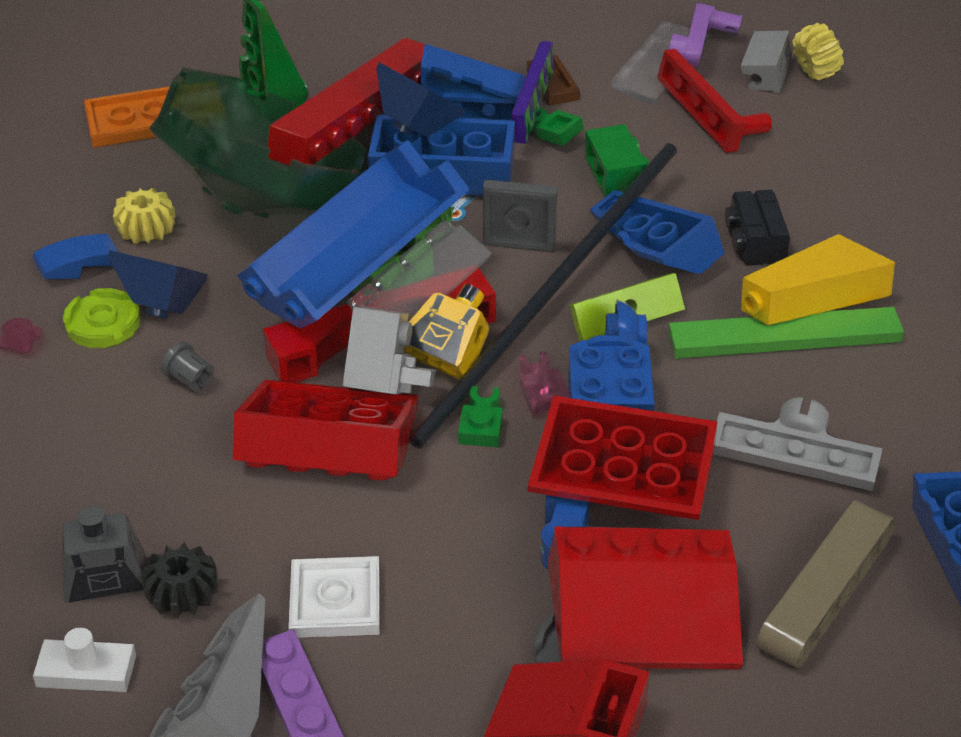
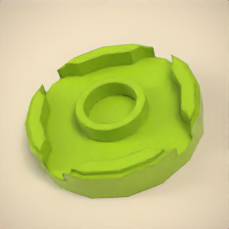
[63,288,141,348]

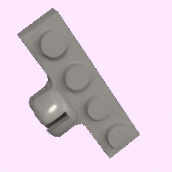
[714,397,883,491]

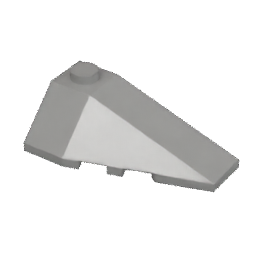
[149,593,266,737]

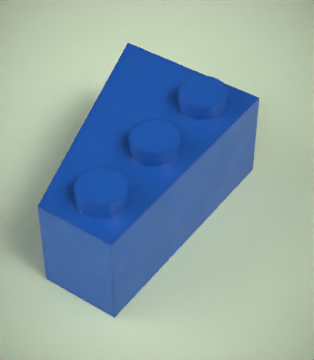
[421,44,525,121]

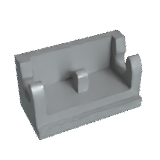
[741,31,792,93]

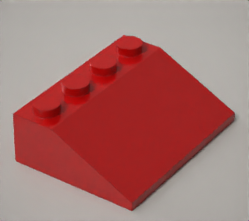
[233,379,419,480]
[527,395,718,520]
[548,526,743,669]

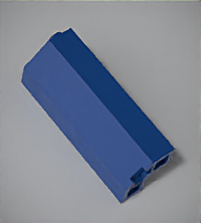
[237,140,470,329]

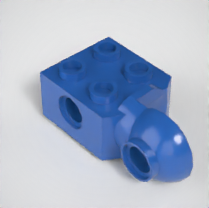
[568,299,654,411]

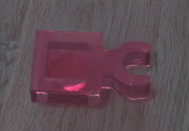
[519,351,570,413]

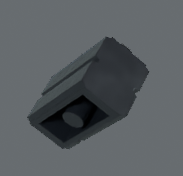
[725,189,790,266]

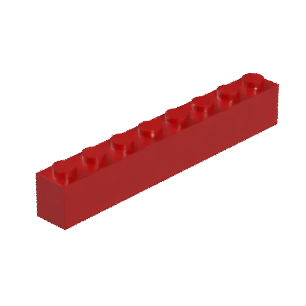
[267,38,425,171]

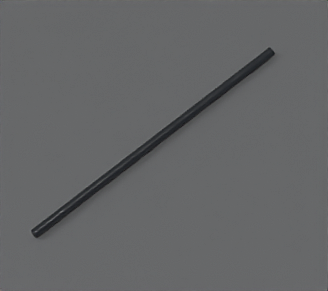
[409,143,677,449]

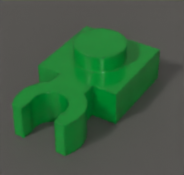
[531,107,584,146]
[458,386,503,448]

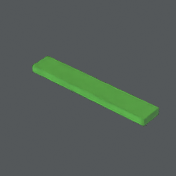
[668,307,904,359]

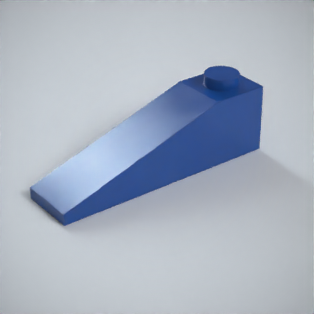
[590,190,725,274]

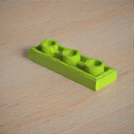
[569,273,685,341]

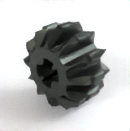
[142,542,219,619]

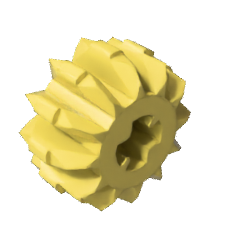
[792,23,844,81]
[113,188,176,244]

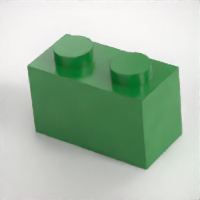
[585,124,649,198]

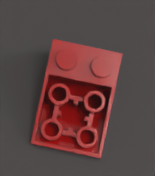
[484,659,650,737]

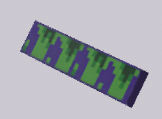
[511,41,554,144]

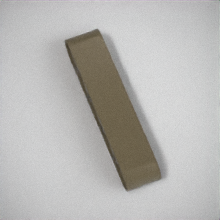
[756,500,896,669]

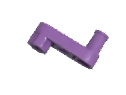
[669,3,743,69]

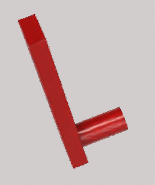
[657,49,772,153]

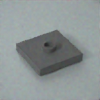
[483,180,558,252]

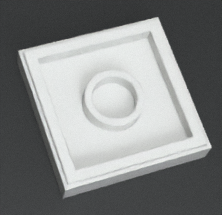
[289,556,380,638]

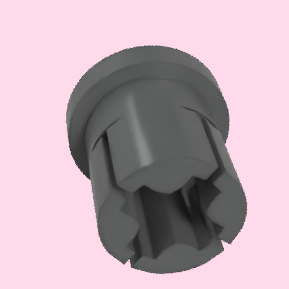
[161,341,214,392]

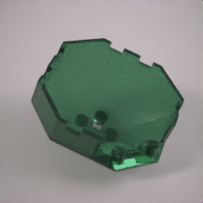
[149,67,367,218]

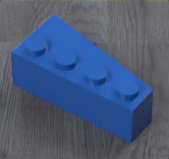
[912,472,961,606]

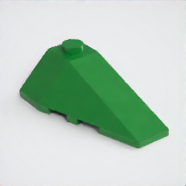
[239,0,308,124]

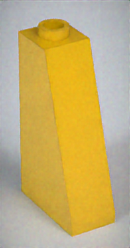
[741,234,895,325]

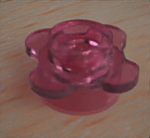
[0,318,43,354]

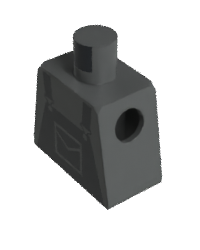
[62,505,147,603]

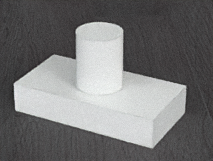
[33,628,136,692]

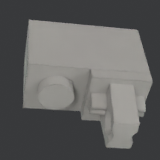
[343,306,436,395]

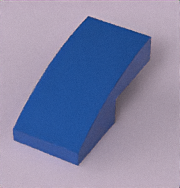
[33,234,119,279]

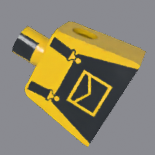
[403,284,489,380]

